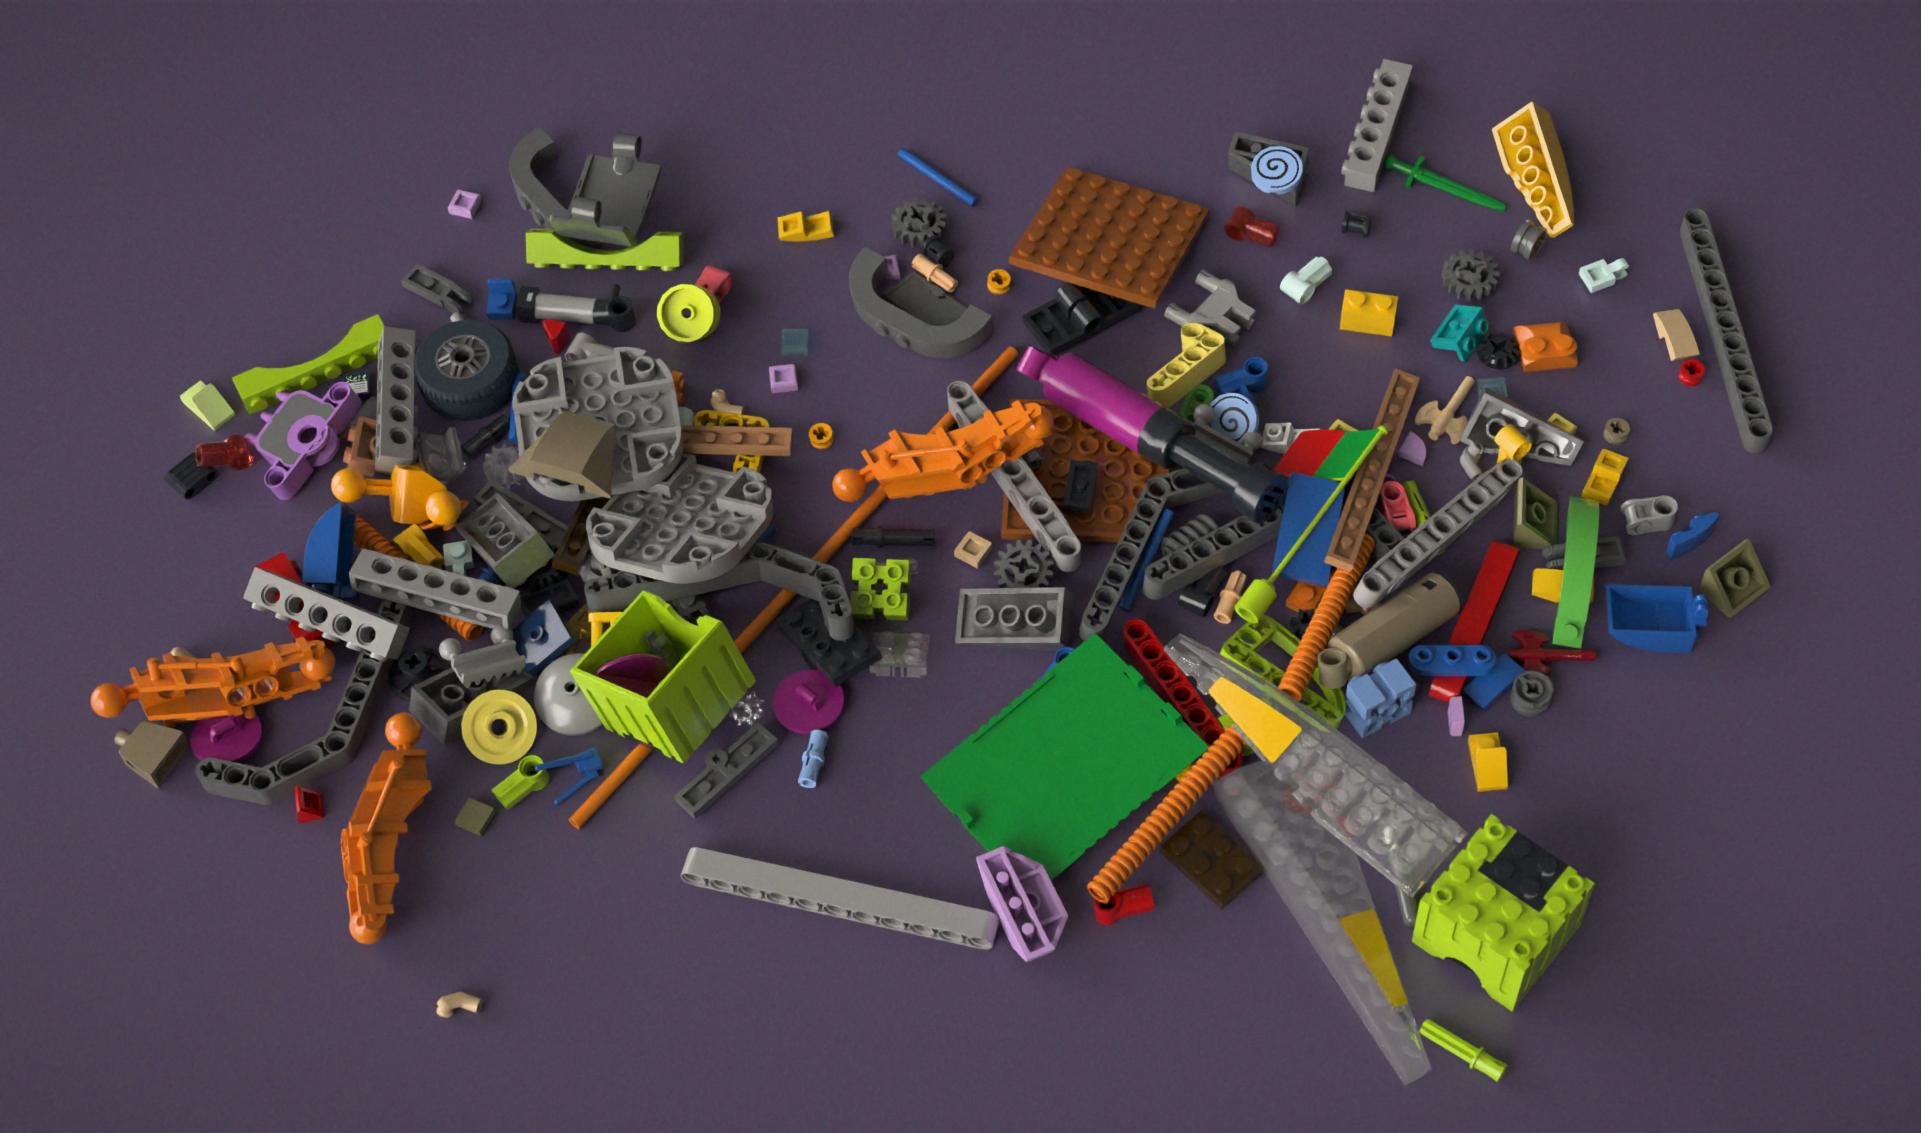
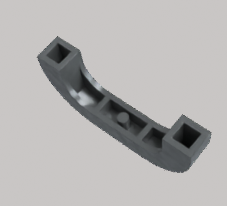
[509,127,606,247]
[849,247,994,359]

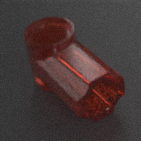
[1224,206,1280,247]
[195,434,254,470]

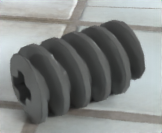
[1160,514,1219,557]

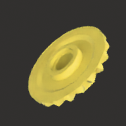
[461,690,537,765]

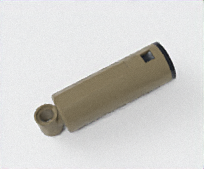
[1318,570,1464,689]

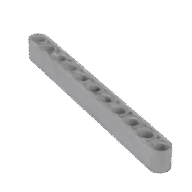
[680,847,1000,950]

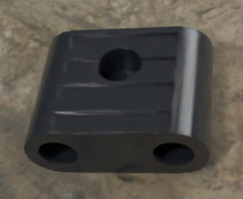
[164,452,218,500]

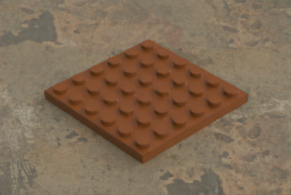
[1009,166,1210,309]
[1001,399,1171,543]

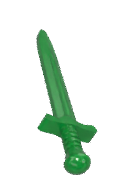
[1384,155,1506,211]

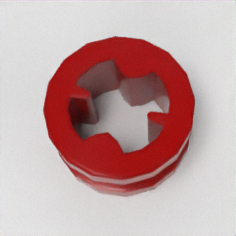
[1678,359,1705,386]

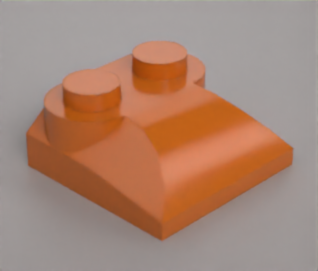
[1513,322,1578,372]

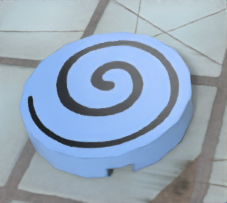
[1251,146,1303,195]
[1207,393,1259,445]

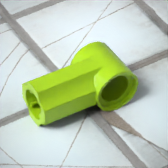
[492,755,550,810]

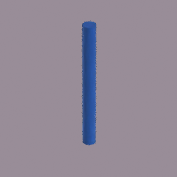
[898,148,978,207]
[1119,509,1174,612]

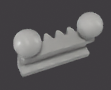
[1193,404,1263,463]
[439,625,526,688]

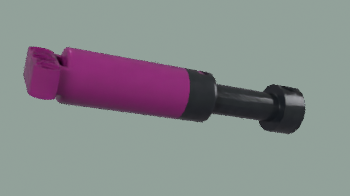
[1016,345,1288,524]

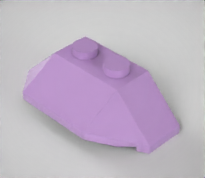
[976,846,1068,962]

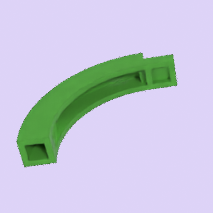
[1552,496,1599,648]

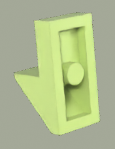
[180,380,235,431]

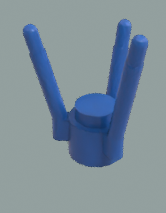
[535,747,603,805]

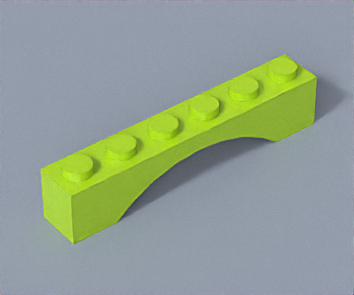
[526,228,684,271]
[232,314,384,415]

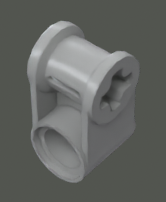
[1620,495,1678,535]

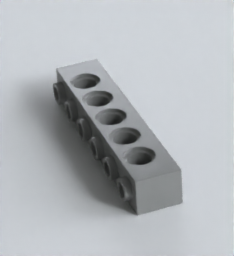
[1341,59,1413,192]
[375,326,419,473]
[349,548,521,630]
[243,567,410,662]

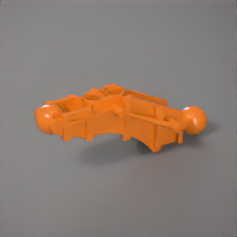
[832,400,1054,503]
[91,637,336,729]
[341,712,432,945]

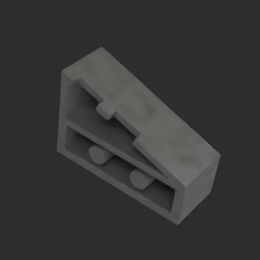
[1228,131,1309,206]

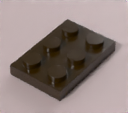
[1159,810,1264,910]

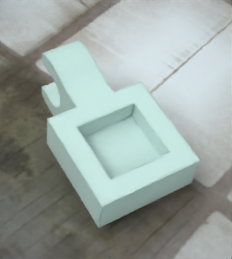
[1579,258,1629,293]
[443,540,474,576]

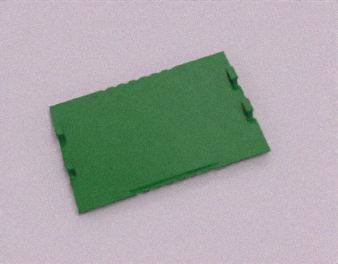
[920,633,1209,881]

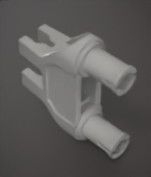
[1164,269,1256,346]

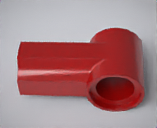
[1094,884,1155,925]

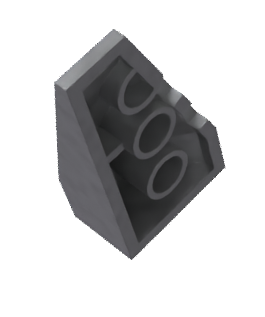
[1460,387,1584,466]

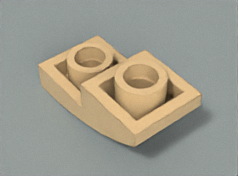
[1653,309,1700,361]

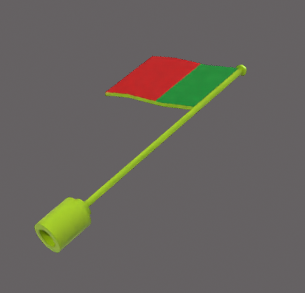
[1234,425,1388,624]

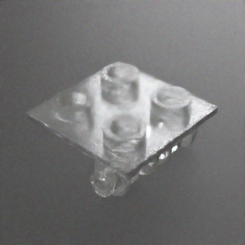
[870,632,930,678]

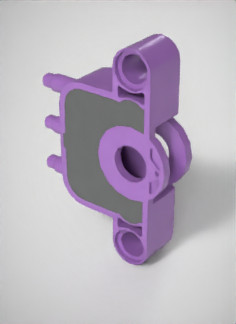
[245,382,362,500]

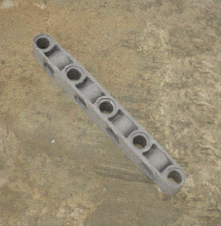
[947,381,1081,572]
[1353,458,1523,608]

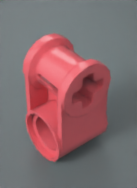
[694,265,734,304]
[1377,481,1416,532]

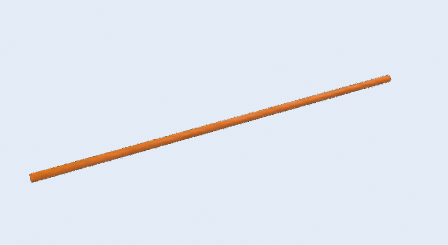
[569,346,1018,829]

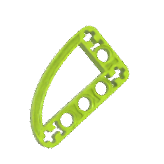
[1219,615,1346,733]

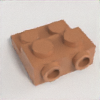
[343,416,391,477]

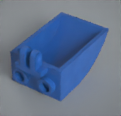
[302,501,361,601]
[1605,584,1709,653]

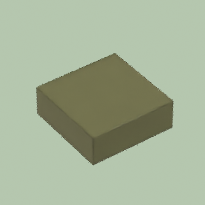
[455,798,496,836]

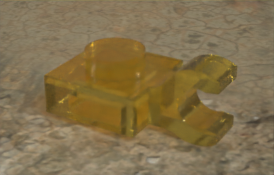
[565,604,607,654]

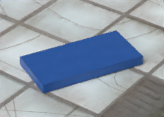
[1271,472,1345,587]

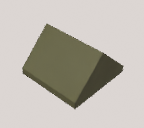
[1512,477,1558,549]
[1699,539,1771,617]

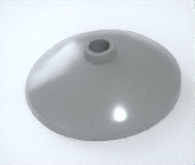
[534,653,603,736]

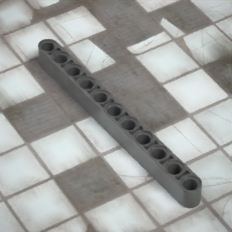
[1680,208,1773,454]

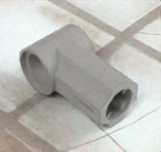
[565,333,615,362]

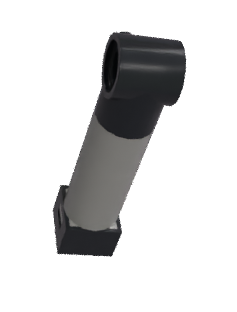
[515,284,636,332]

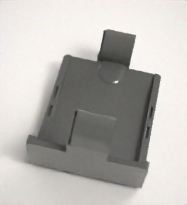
[549,132,661,247]

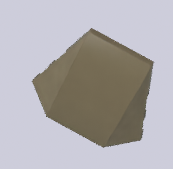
[508,411,616,499]

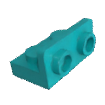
[1430,304,1489,362]

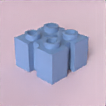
[1345,658,1416,738]

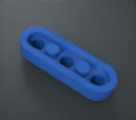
[1408,645,1496,676]

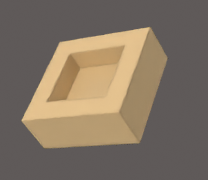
[954,531,993,569]

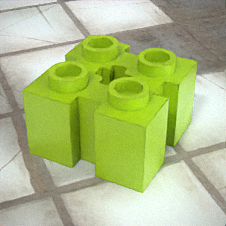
[850,558,912,621]

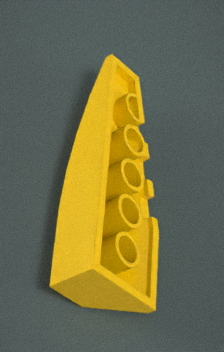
[1492,102,1574,238]

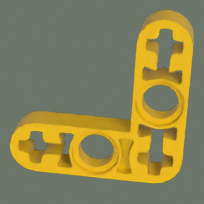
[693,410,769,473]

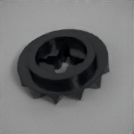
[1477,332,1521,370]

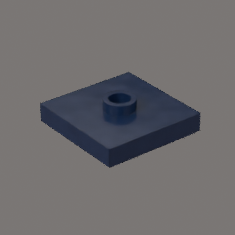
[512,599,576,676]

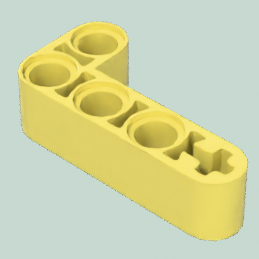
[1147,323,1226,408]

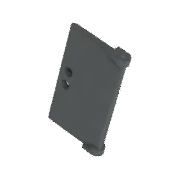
[882,271,967,326]

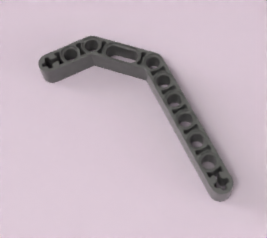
[1079,457,1287,641]
[1142,494,1405,600]
[584,542,854,640]
[195,599,414,805]

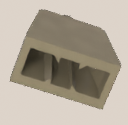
[115,721,190,789]

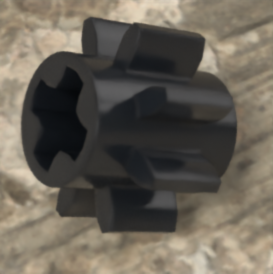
[1290,609,1315,640]

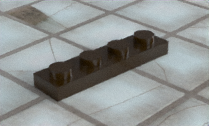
[552,495,613,575]

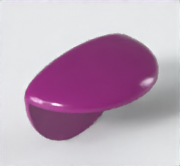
[595,654,668,698]

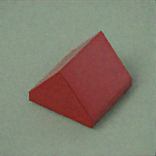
[543,319,570,355]
[295,786,323,824]

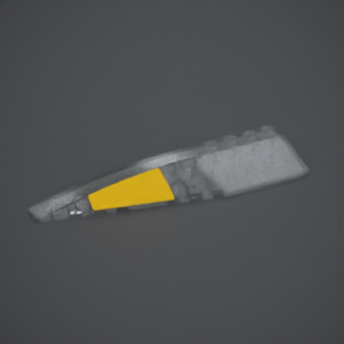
[1163,634,1468,898]
[1213,752,1432,1086]

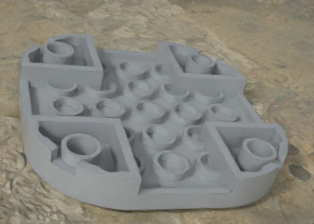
[513,347,684,501]
[586,454,774,584]

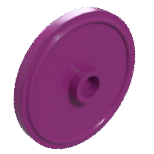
[773,670,844,734]
[190,713,263,763]

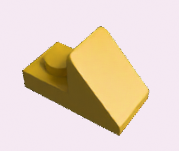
[1468,732,1508,792]

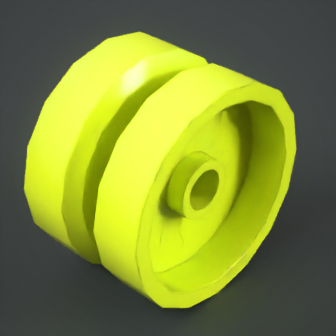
[657,284,721,342]

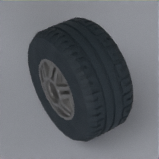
[413,320,519,421]

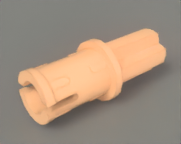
[912,254,958,293]
[1213,570,1247,624]

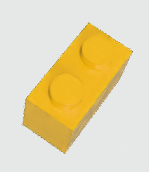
[1340,289,1398,337]

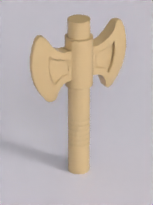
[1415,376,1475,445]

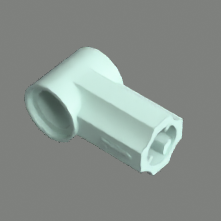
[1280,256,1332,305]

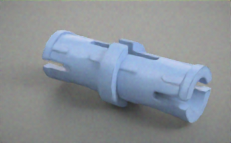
[798,730,829,788]

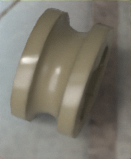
[1603,418,1630,444]

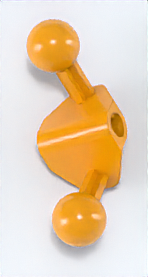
[331,465,462,526]

